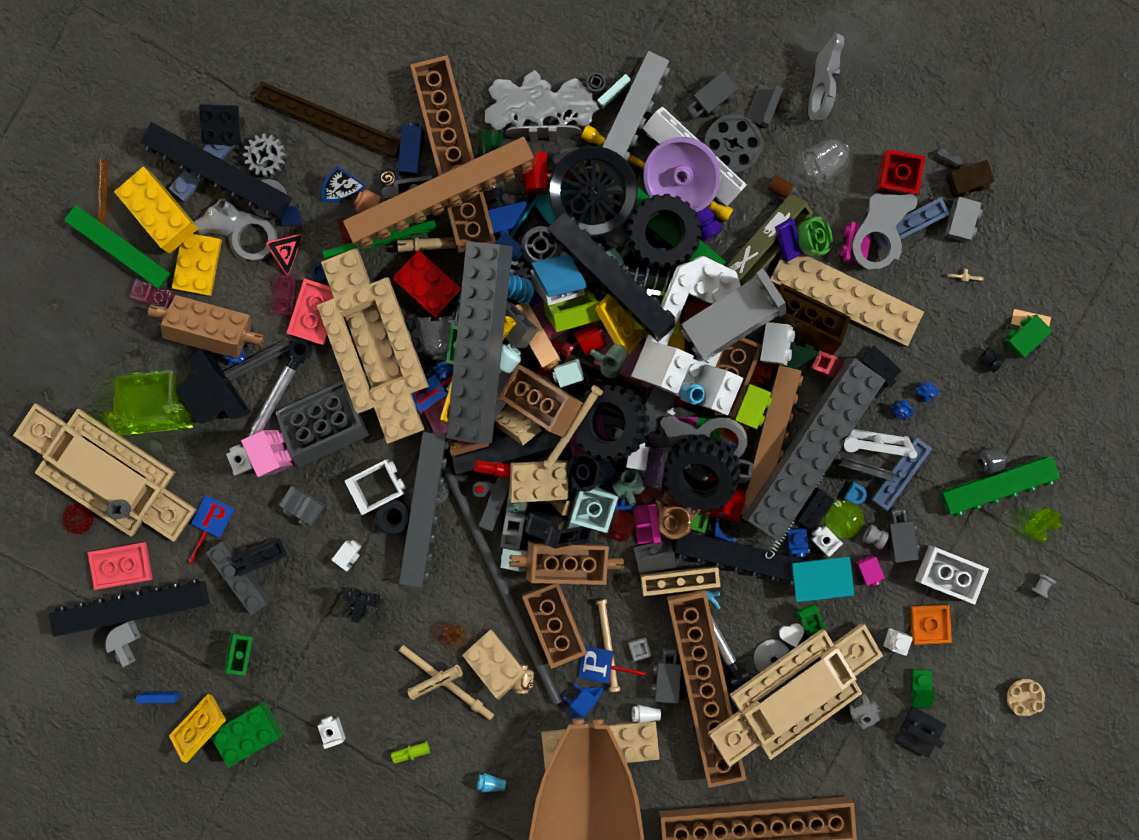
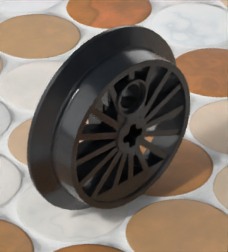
[548,146,638,237]

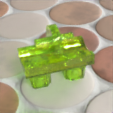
[1023,507,1062,543]

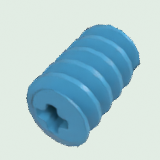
[507,273,534,304]

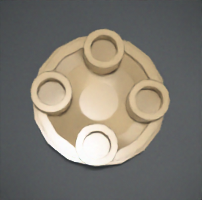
[1007,679,1045,716]

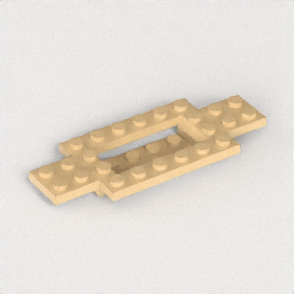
[317,248,429,444]
[13,403,197,542]
[708,623,883,767]

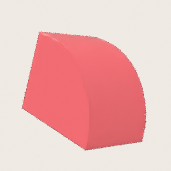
[812,351,843,379]

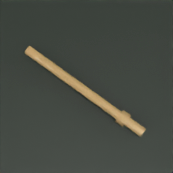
[399,645,494,720]

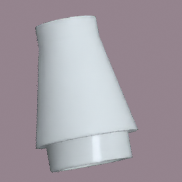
[632,704,661,724]

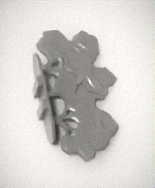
[485,70,599,142]

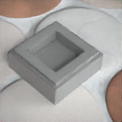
[628,637,651,662]

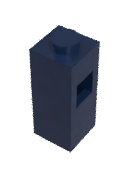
[397,123,424,176]

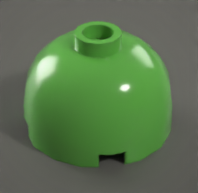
[797,217,832,256]

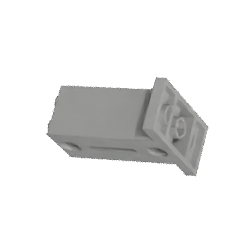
[681,269,786,361]

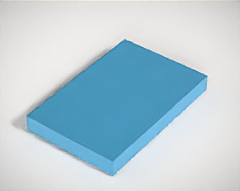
[532,254,586,297]

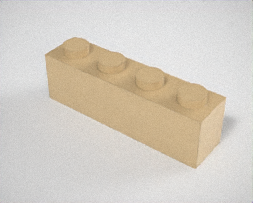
[640,566,721,596]

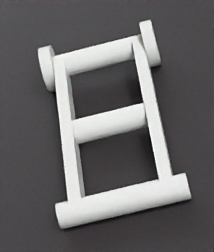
[843,429,917,459]

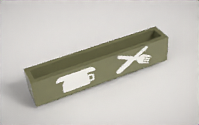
[726,194,814,286]

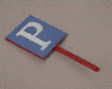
[578,645,646,684]

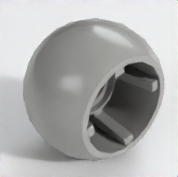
[520,226,562,266]

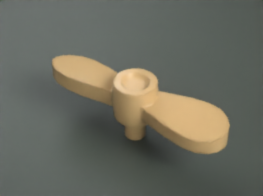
[947,269,984,281]

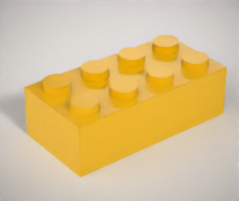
[114,166,199,253]

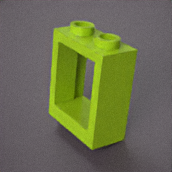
[543,287,601,332]

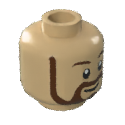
[511,665,534,694]

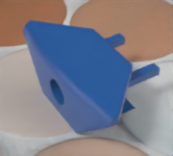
[563,683,603,719]

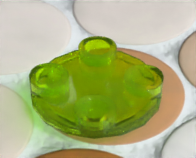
[826,500,864,538]

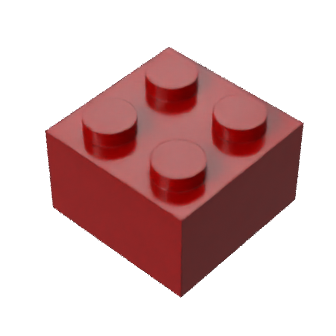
[875,149,926,196]

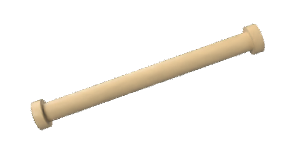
[543,385,603,470]
[596,599,620,692]

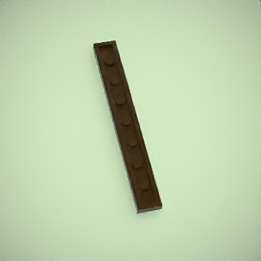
[254,81,401,159]

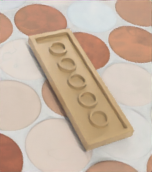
[541,721,660,770]

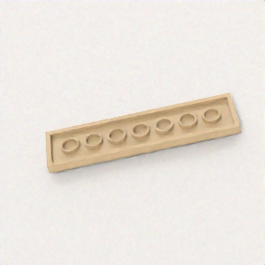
[770,254,924,347]

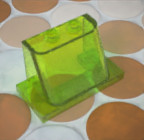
[103,370,193,435]

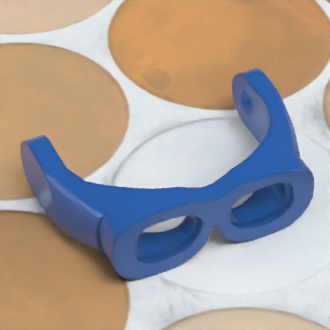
[713,517,737,541]

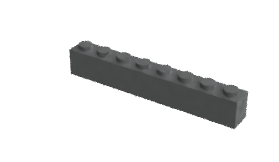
[399,430,450,588]

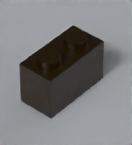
[946,160,995,197]

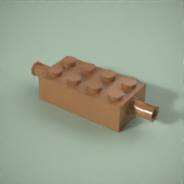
[148,295,265,359]
[509,541,624,585]

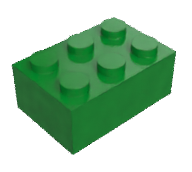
[211,701,283,767]

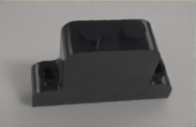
[176,349,251,424]
[524,510,592,549]

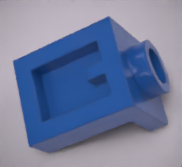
[787,528,810,557]

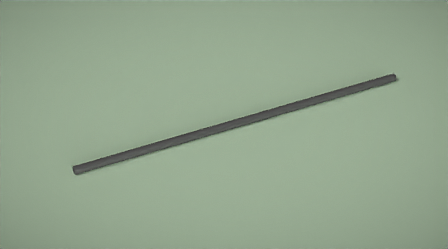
[416,407,561,705]

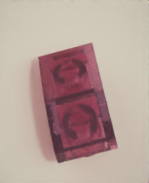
[274,274,296,315]
[129,279,176,309]
[531,301,567,341]

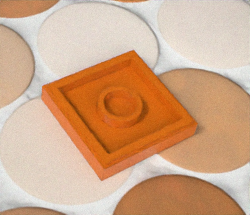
[910,604,952,645]

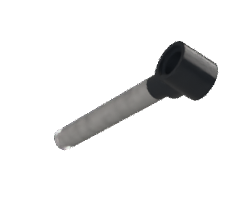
[247,340,313,436]
[711,615,751,690]

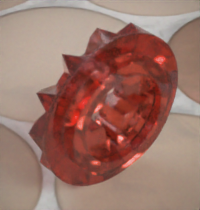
[62,503,94,534]

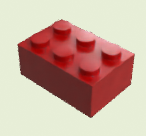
[393,250,462,319]

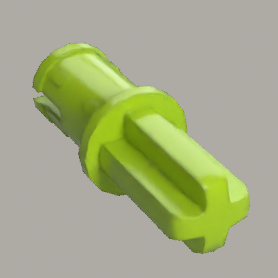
[391,741,430,763]

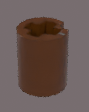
[768,175,793,199]

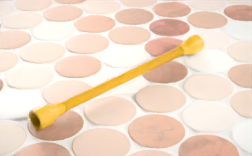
[580,125,733,222]

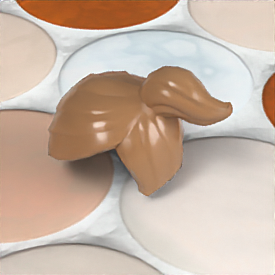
[655,498,691,539]

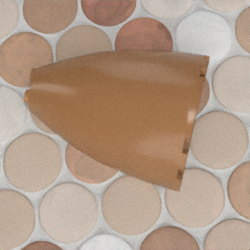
[529,718,644,840]

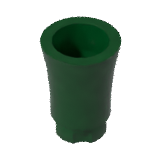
[478,130,504,158]

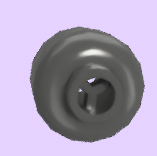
[976,447,1007,474]

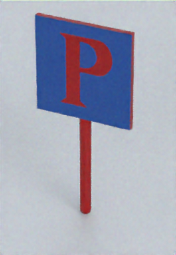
[412,374,453,414]
[189,495,235,564]

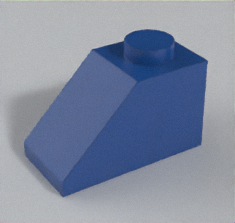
[488,201,527,237]

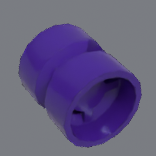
[697,207,723,242]

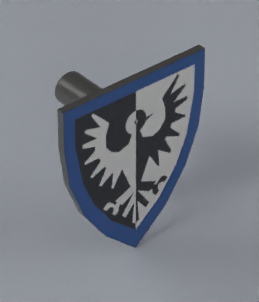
[321,165,367,202]

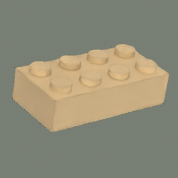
[494,405,542,445]

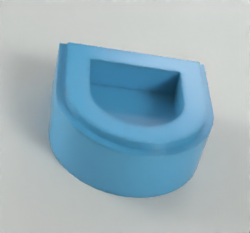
[843,481,867,504]

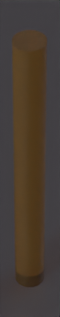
[98,160,107,226]

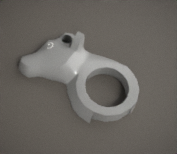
[808,32,844,122]
[851,194,918,270]
[194,198,278,264]
[660,414,748,458]

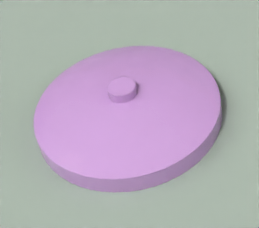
[644,137,721,212]

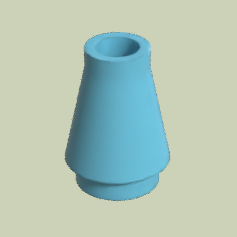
[477,773,506,793]

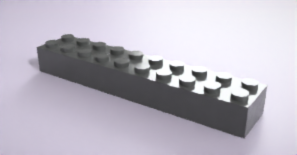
[446,241,513,444]
[742,358,885,542]

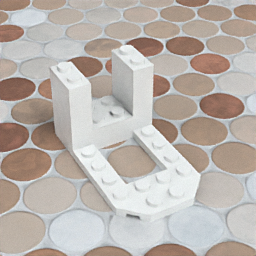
[631,256,743,415]

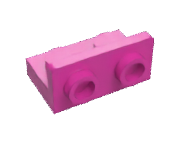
[840,222,871,264]

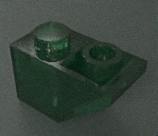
[773,341,819,369]

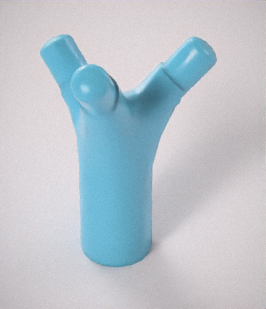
[705,590,721,609]

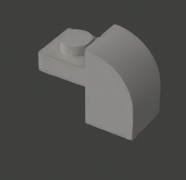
[500,511,525,550]
[106,620,141,667]

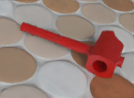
[521,151,611,195]

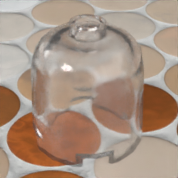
[801,138,850,185]
[417,315,456,360]

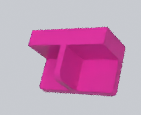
[633,503,662,544]

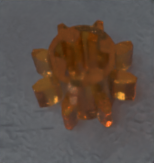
[442,622,467,647]

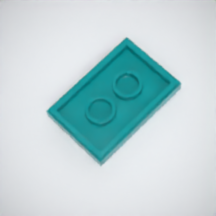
[791,556,854,602]

